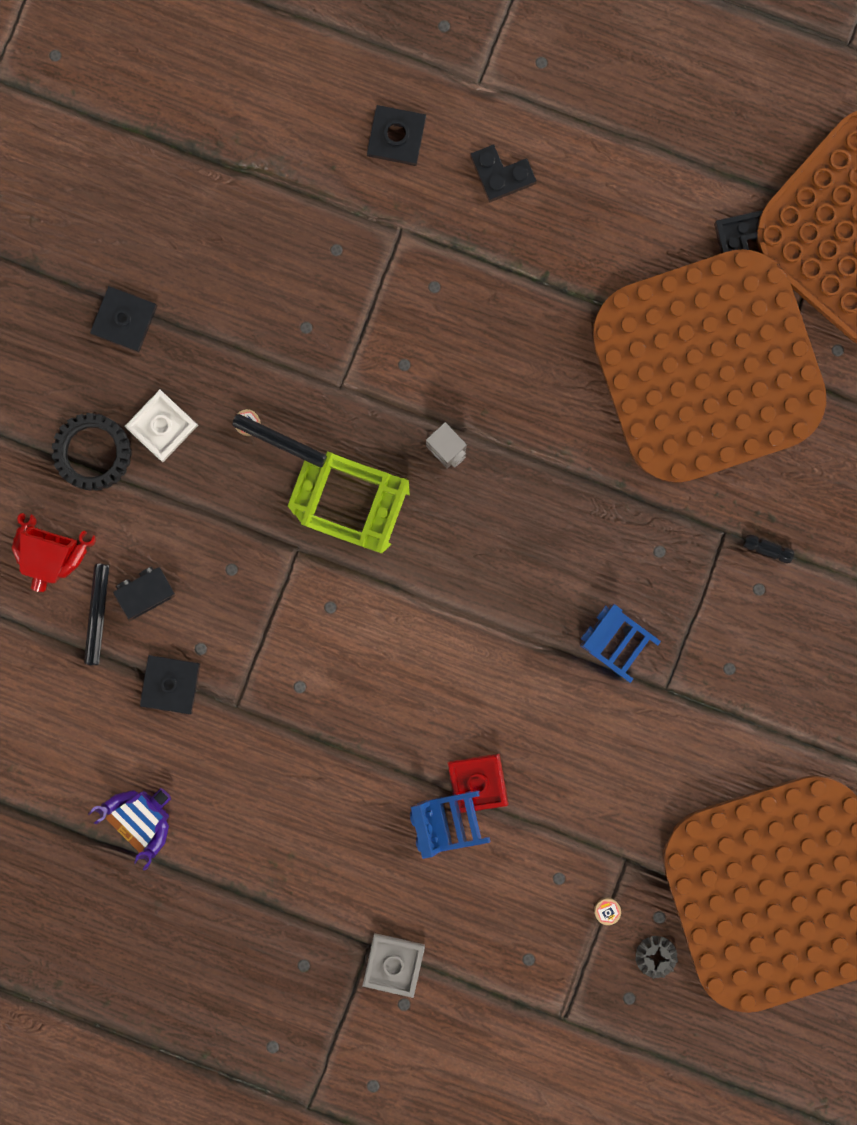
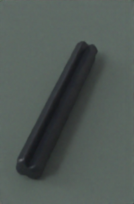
[232,414,327,468]
[84,564,109,666]

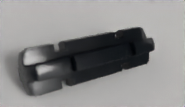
[743,534,794,563]

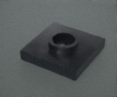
[367,105,426,166]

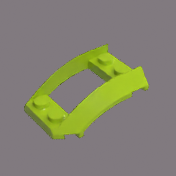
[288,451,410,553]

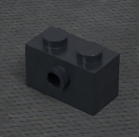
[113,567,175,622]

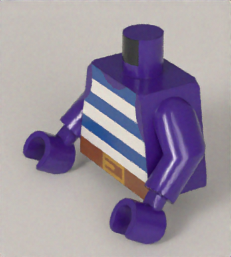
[88,788,171,870]

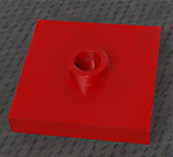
[448,753,509,813]

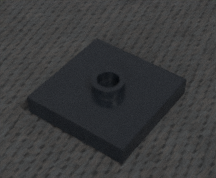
[90,286,157,353]
[140,655,201,715]

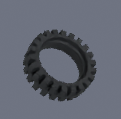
[51,413,132,491]

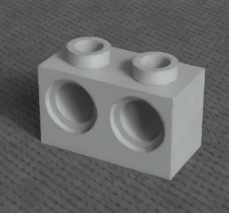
[426,422,467,468]

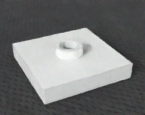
[124,389,198,462]

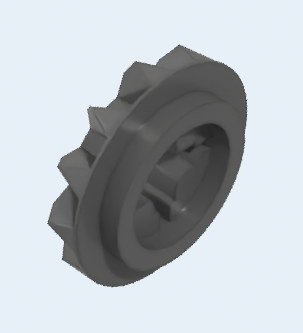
[636,936,678,979]

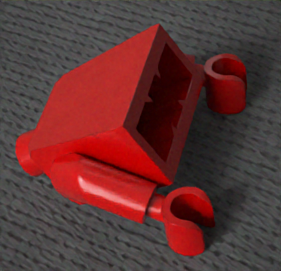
[11,513,96,592]

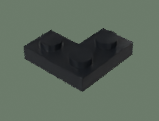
[470,144,537,203]
[714,210,763,254]

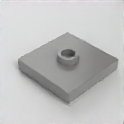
[363,933,425,998]

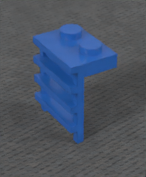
[580,604,661,683]
[410,790,490,859]

